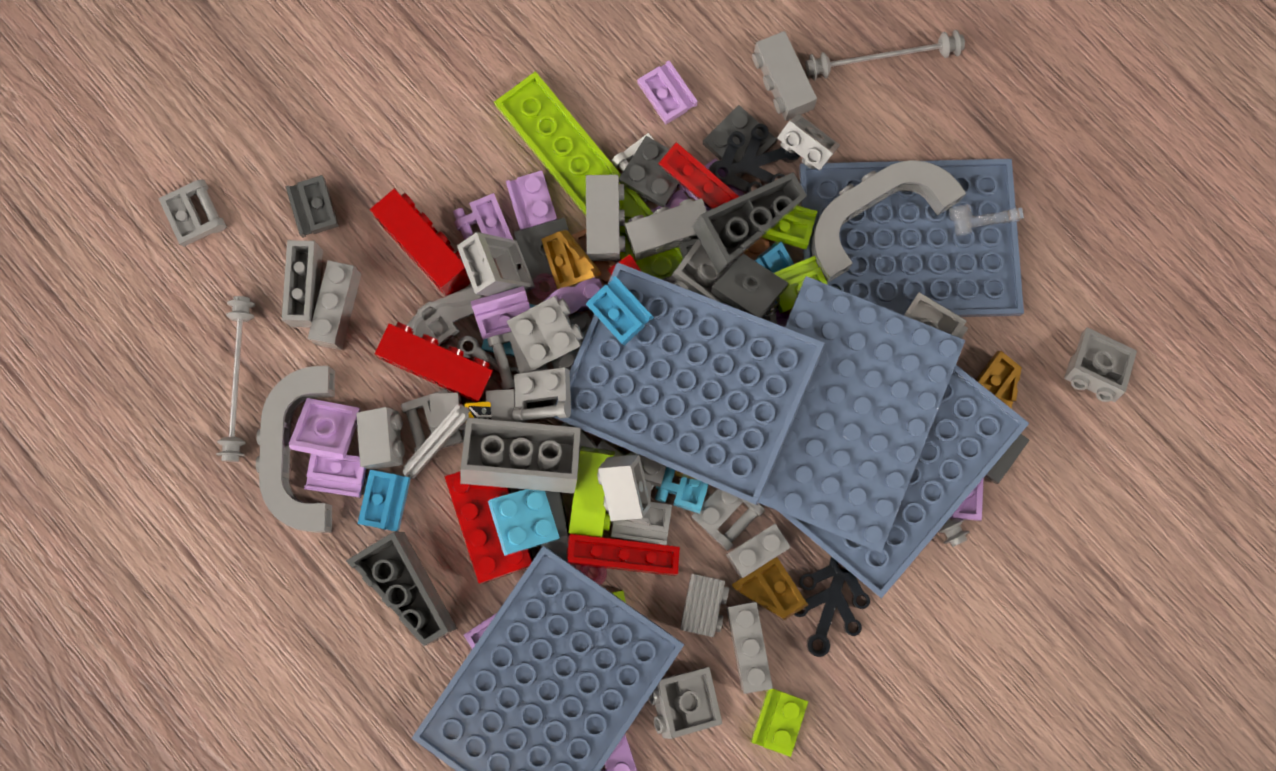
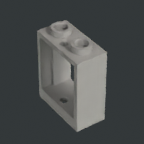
[457,232,535,296]

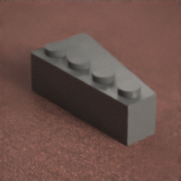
[692,172,807,274]
[346,532,457,646]

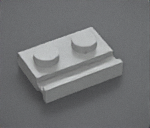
[611,502,672,545]

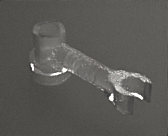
[949,205,1024,236]

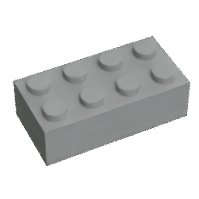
[461,418,581,493]

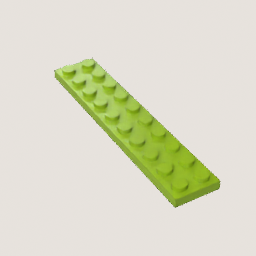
[494,71,683,279]

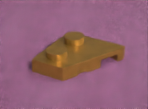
[541,230,601,290]
[976,351,1022,409]
[732,557,808,620]

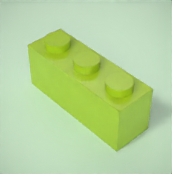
[569,446,615,537]

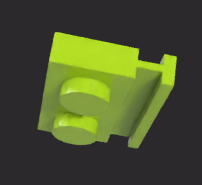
[762,206,817,250]
[774,256,828,313]
[751,689,809,757]

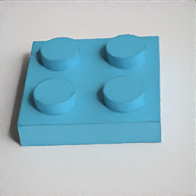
[488,489,560,556]

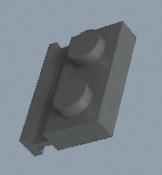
[285,175,339,238]

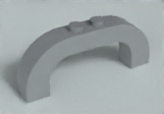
[811,160,966,283]
[256,366,335,533]

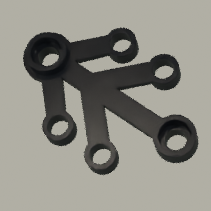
[708,123,800,194]
[794,556,870,657]

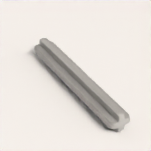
[403,404,470,479]

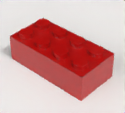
[369,188,471,296]
[374,322,493,403]
[444,471,534,584]

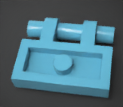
[655,466,709,514]

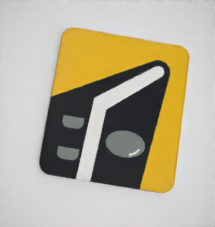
[465,402,492,420]

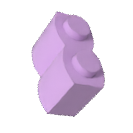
[543,278,603,316]

